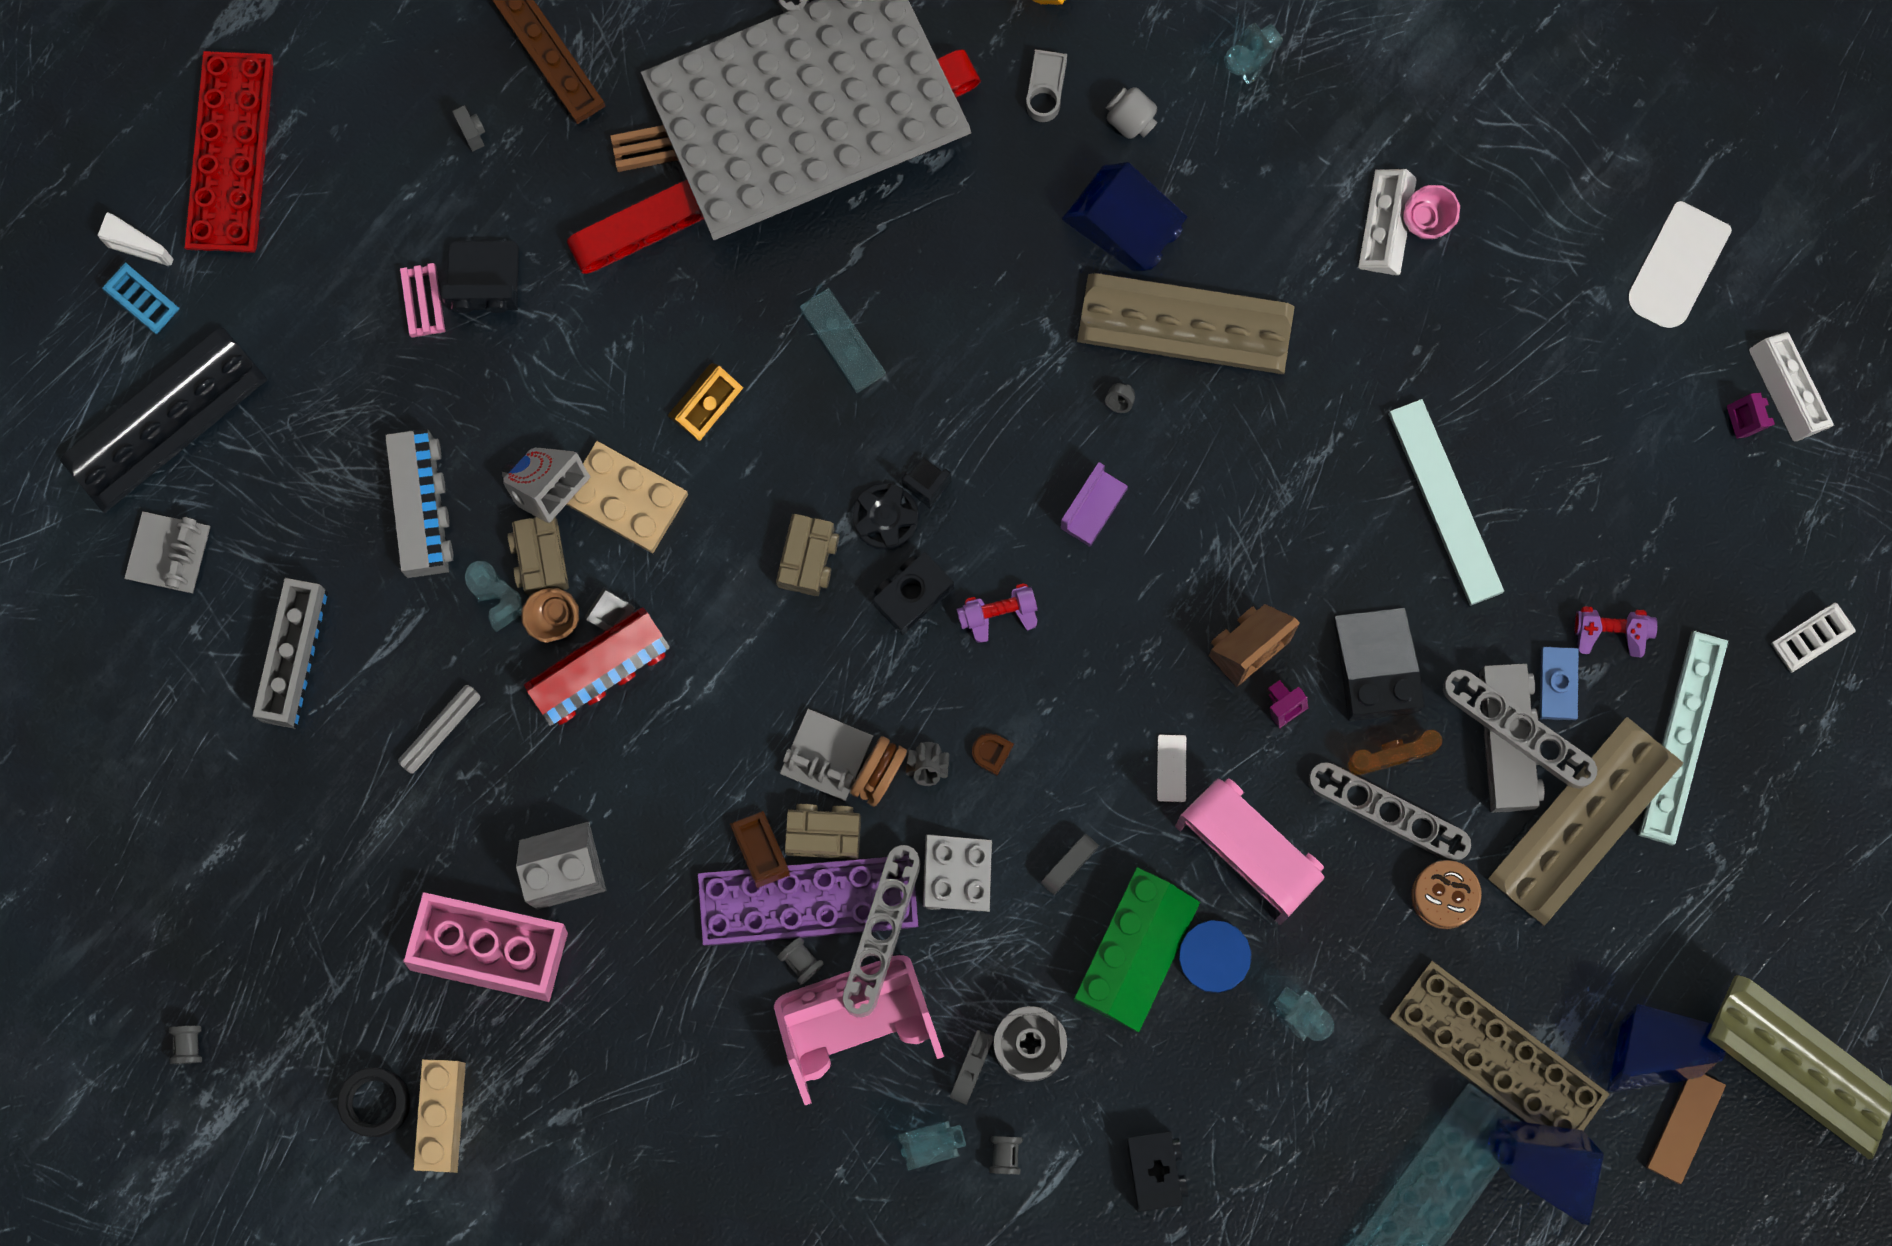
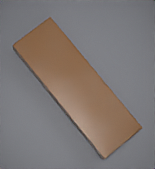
[1646,1069,1726,1184]

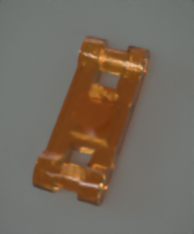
[1348,730,1442,775]

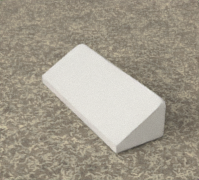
[1358,169,1416,275]
[1749,332,1834,441]

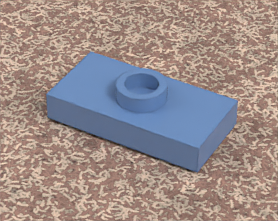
[1540,647,1579,721]

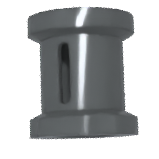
[777,937,825,985]
[168,1026,202,1064]
[989,1136,1023,1175]

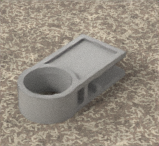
[1026,49,1067,122]

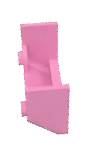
[1175,778,1325,925]
[774,955,944,1105]

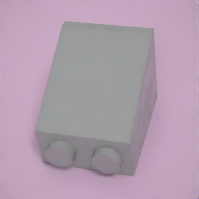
[516,822,607,910]

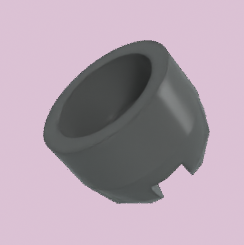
[1105,382,1135,413]

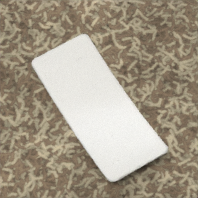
[1157,735,1187,802]

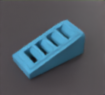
[102,262,180,335]

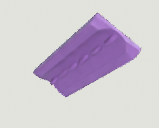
[698,855,919,946]

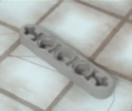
[1443,670,1597,789]
[1308,762,1471,862]
[843,845,921,1018]

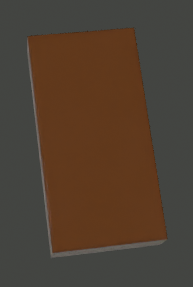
[730,811,790,888]

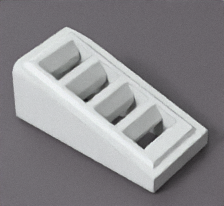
[98,212,174,266]
[1771,602,1856,673]

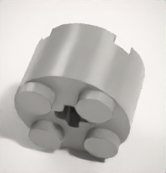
[994,1006,1067,1082]

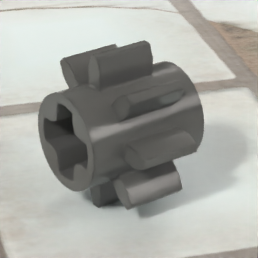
[906,742,949,786]

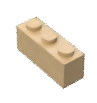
[414,1059,466,1173]

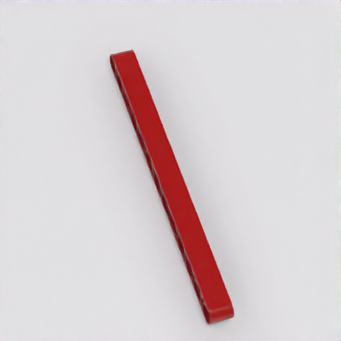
[566,49,981,274]

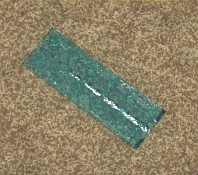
[1350,1083,1529,1246]

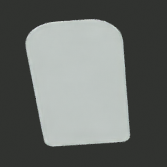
[1629,201,1732,328]

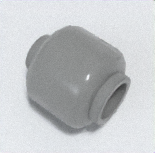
[1105,87,1157,139]

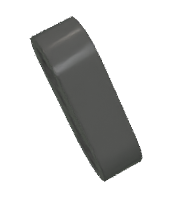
[1041,833,1100,895]

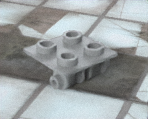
[124,511,211,594]
[780,709,873,801]
[923,835,992,912]

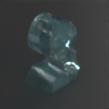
[465,561,523,632]

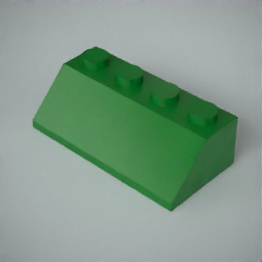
[1074,867,1200,1033]

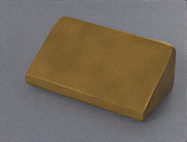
[668,364,743,441]

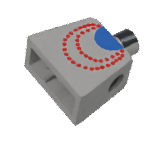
[502,447,590,523]

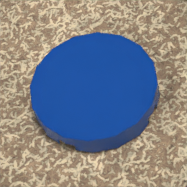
[1179,920,1251,993]

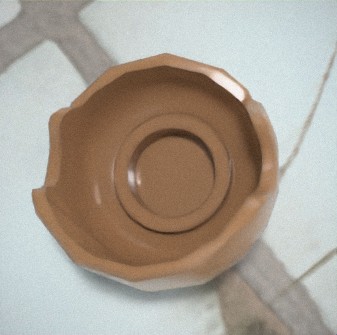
[522,587,579,643]

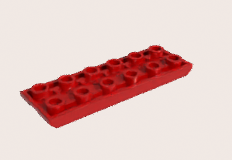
[185,51,273,253]

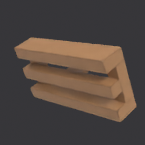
[610,125,678,172]

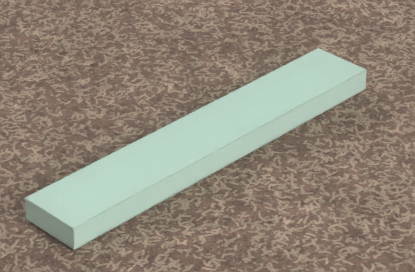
[1388,399,1504,606]
[1638,631,1728,846]

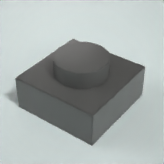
[452,105,485,152]
[585,587,635,631]

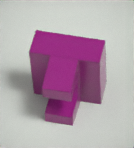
[1727,393,1775,439]
[1268,680,1308,729]

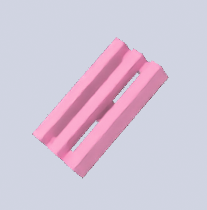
[400,263,446,338]

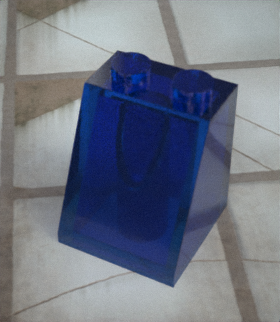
[1062,162,1188,271]
[1607,1004,1726,1092]
[1488,1118,1604,1225]

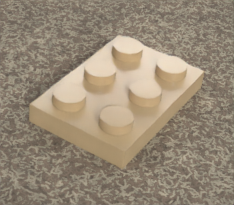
[566,441,688,554]

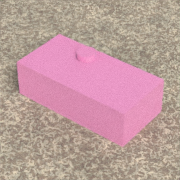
[404,892,568,1002]

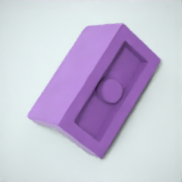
[1061,462,1128,547]

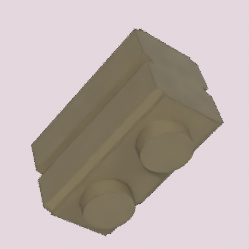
[776,514,839,596]
[508,517,569,596]
[785,804,861,860]

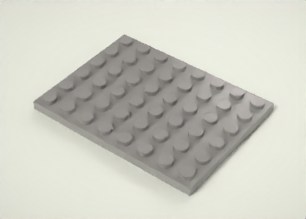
[641,0,971,240]

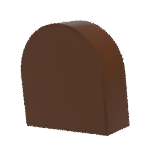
[972,733,1014,776]

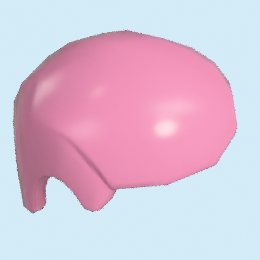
[1403,185,1460,239]

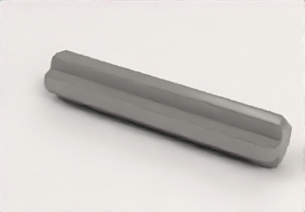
[398,685,481,774]

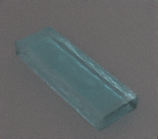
[800,288,886,393]

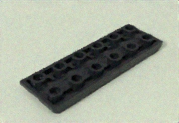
[60,328,268,513]

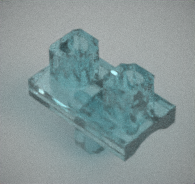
[1224,23,1283,85]
[1274,987,1334,1041]
[898,1121,966,1171]

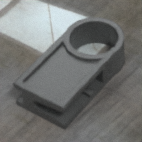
[950,1030,994,1105]

